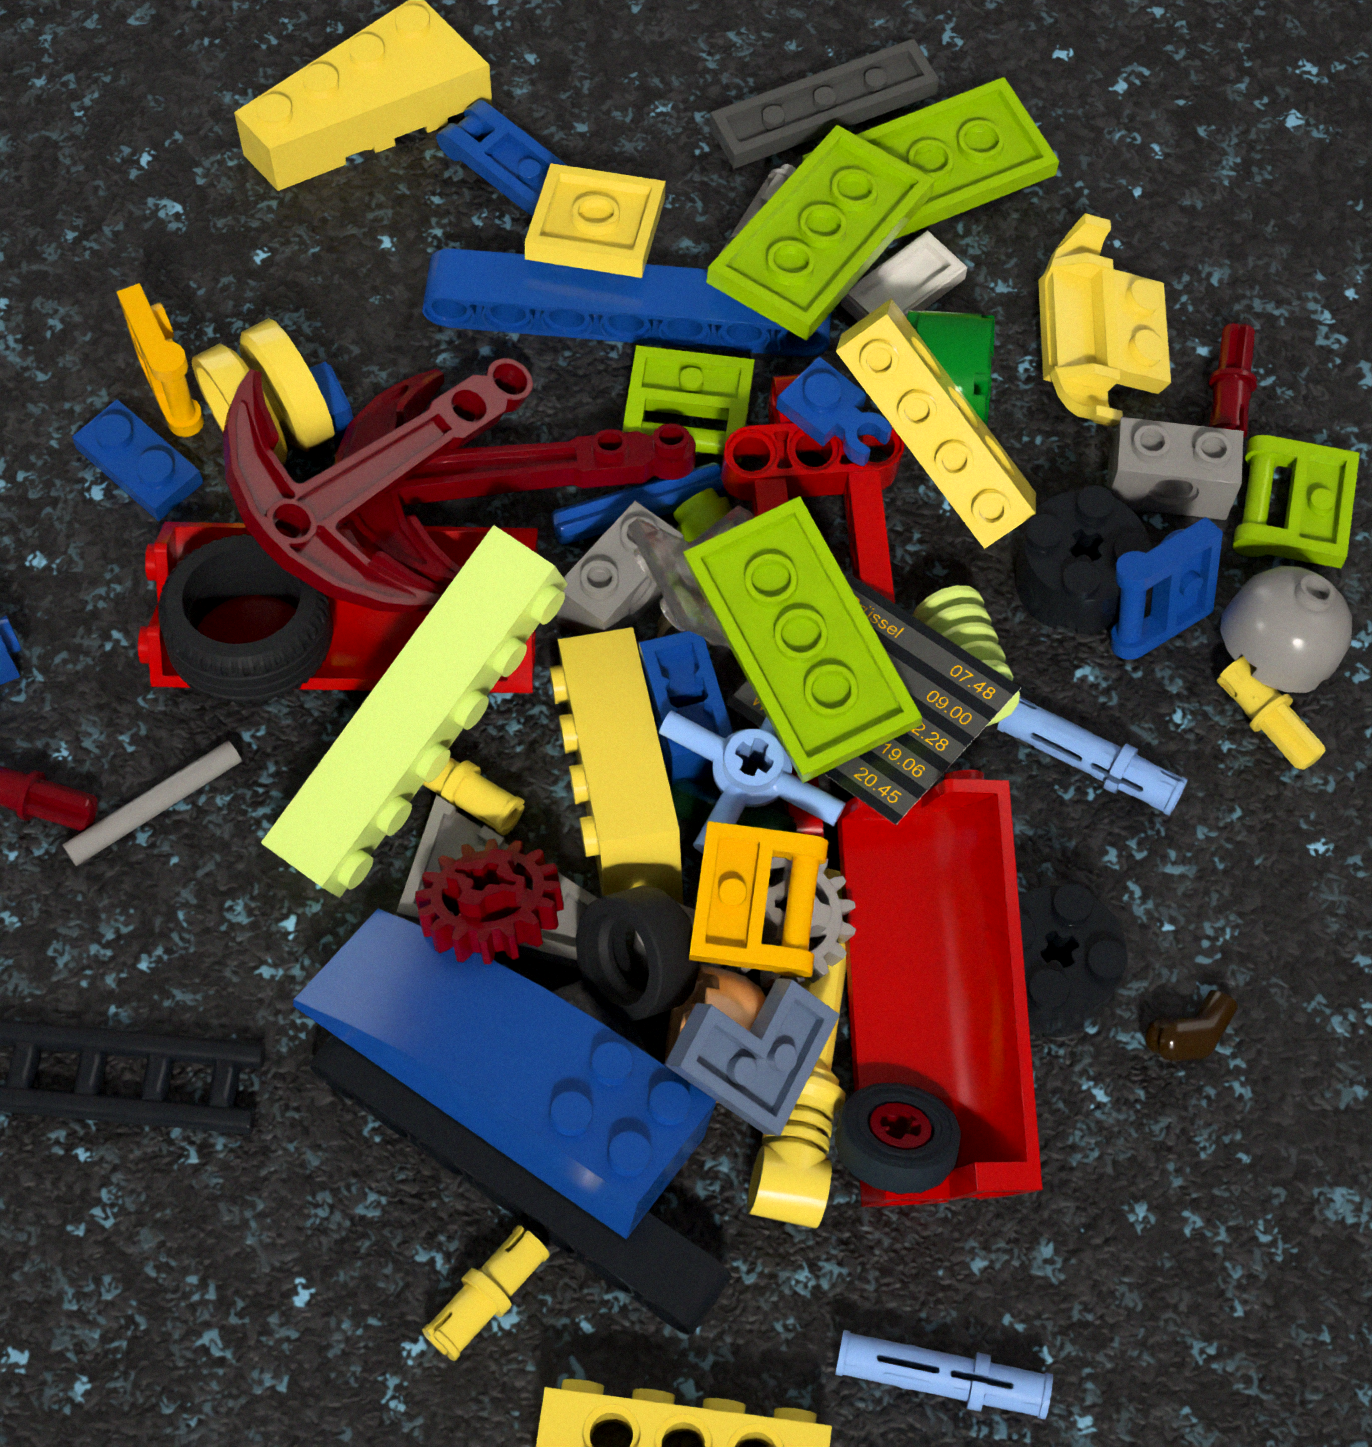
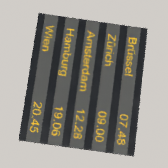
[726,573,1021,825]

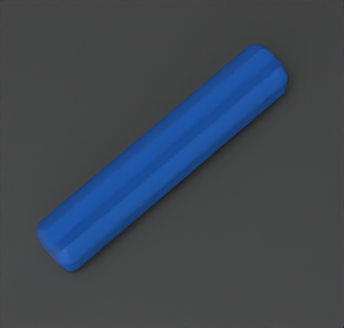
[551,462,727,545]

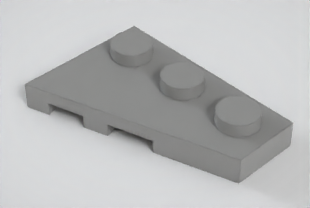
[396,795,599,970]

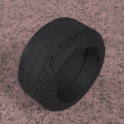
[158,534,333,705]

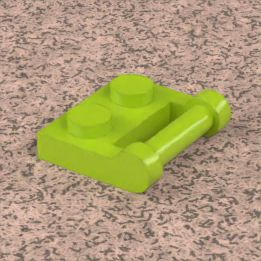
[622,345,755,463]
[1233,435,1360,569]

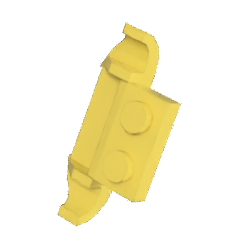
[1038,213,1171,427]

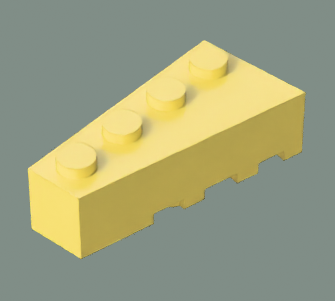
[234,0,493,191]
[549,627,683,905]

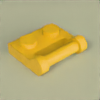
[117,283,204,437]
[689,821,829,978]

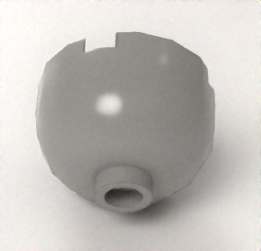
[1220,566,1352,693]

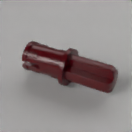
[1208,323,1258,438]
[0,766,98,831]

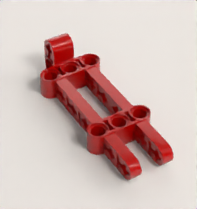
[721,374,904,838]

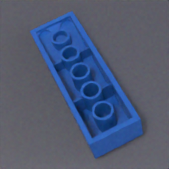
[293,908,717,1239]

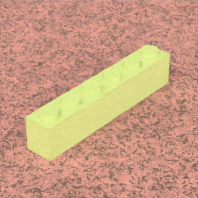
[261,525,568,898]

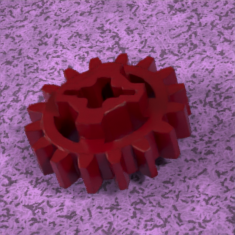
[415,839,564,965]

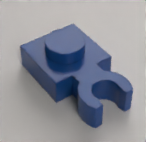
[776,356,892,466]

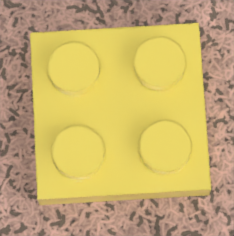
[525,163,666,278]

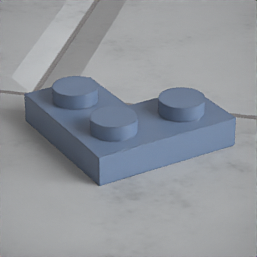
[664,978,840,1136]

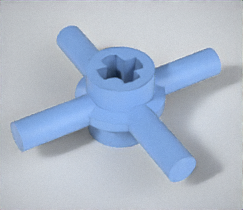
[659,710,846,854]

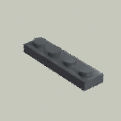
[710,38,939,169]

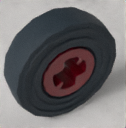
[835,1082,961,1194]

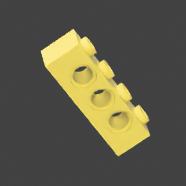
[836,298,1036,549]
[536,1379,832,1447]

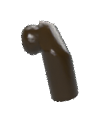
[1144,990,1238,1062]

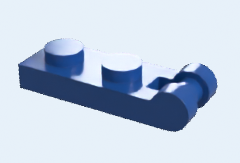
[436,99,568,217]

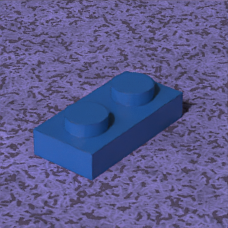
[72,399,203,521]

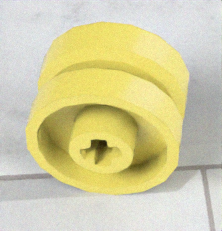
[192,318,335,465]

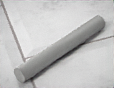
[62,740,242,866]

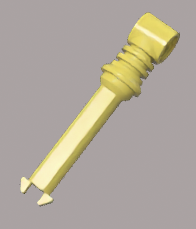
[747,869,846,1229]

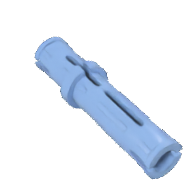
[997,696,1188,816]
[835,1330,1053,1420]

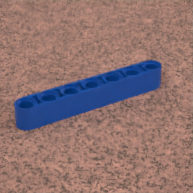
[422,248,832,357]

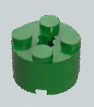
[907,310,995,426]

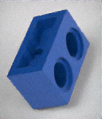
[639,628,733,787]

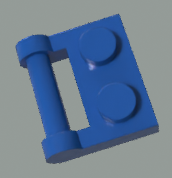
[1110,517,1223,660]

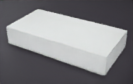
[841,230,968,322]

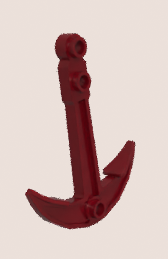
[223,358,533,613]
[334,368,696,586]

